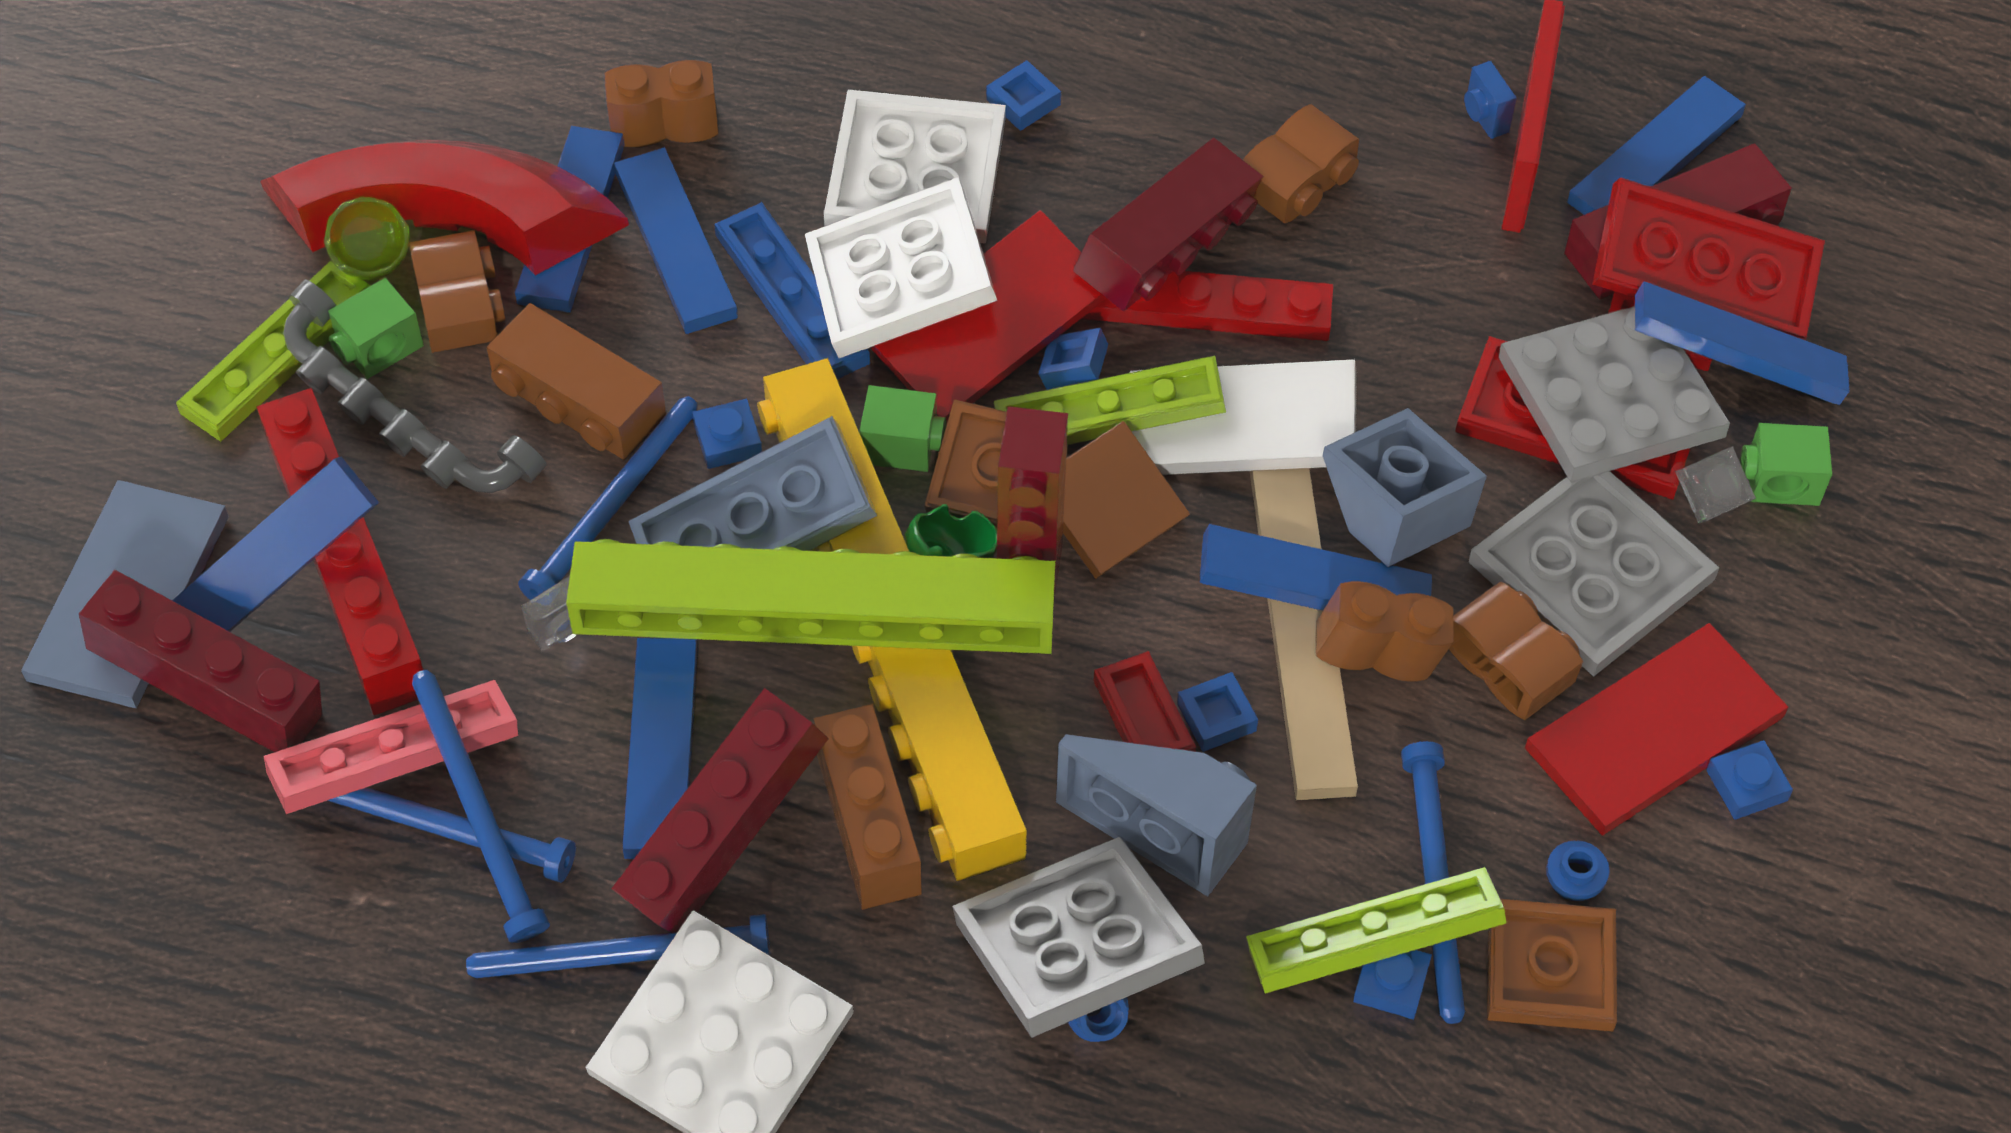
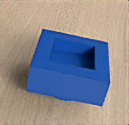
[986,60,1061,131]
[1464,61,1517,139]
[1038,328,1108,390]
[692,399,762,469]
[1177,672,1258,752]
[1706,740,1793,820]
[1353,950,1432,1020]

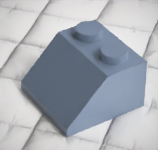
[1322,408,1487,567]

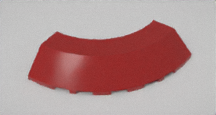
[260,140,629,276]

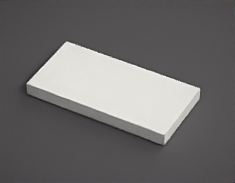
[1130,360,1356,475]

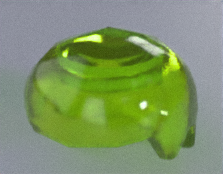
[324,196,410,281]

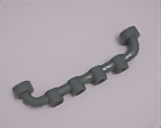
[283,279,547,493]

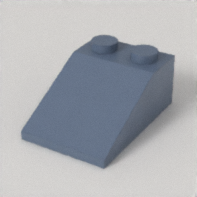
[1056,734,1257,897]

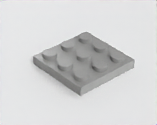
[1499,306,1730,482]
[1468,471,1719,677]
[952,837,1205,1038]

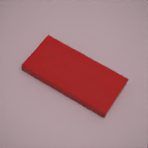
[1501,0,1565,233]
[1592,177,1825,341]
[871,210,1107,424]
[1455,336,1690,499]
[1525,623,1788,836]

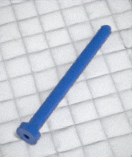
[518,396,698,608]
[412,670,550,943]
[1401,741,1465,1024]
[327,787,576,883]
[466,914,770,978]

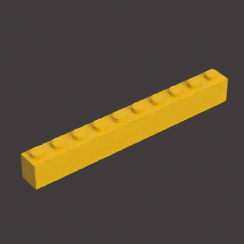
[757,358,1027,881]

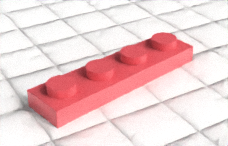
[264,680,518,814]

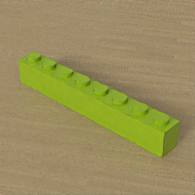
[566,539,1055,654]

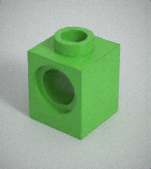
[328,278,424,379]
[1740,423,1832,506]

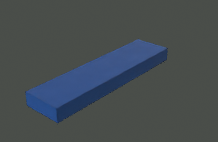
[1567,76,1746,215]
[515,126,625,313]
[614,147,738,334]
[714,202,870,379]
[1635,281,1850,405]
[172,457,379,632]
[1200,524,1432,611]
[623,638,698,859]

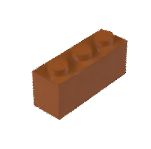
[486,303,666,460]
[813,704,922,910]

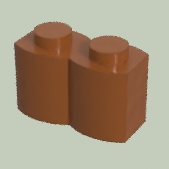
[605,60,718,147]
[1243,104,1359,224]
[409,230,505,353]
[1316,581,1454,682]
[1449,581,1583,720]

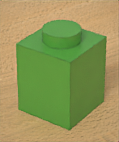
[859,385,946,472]

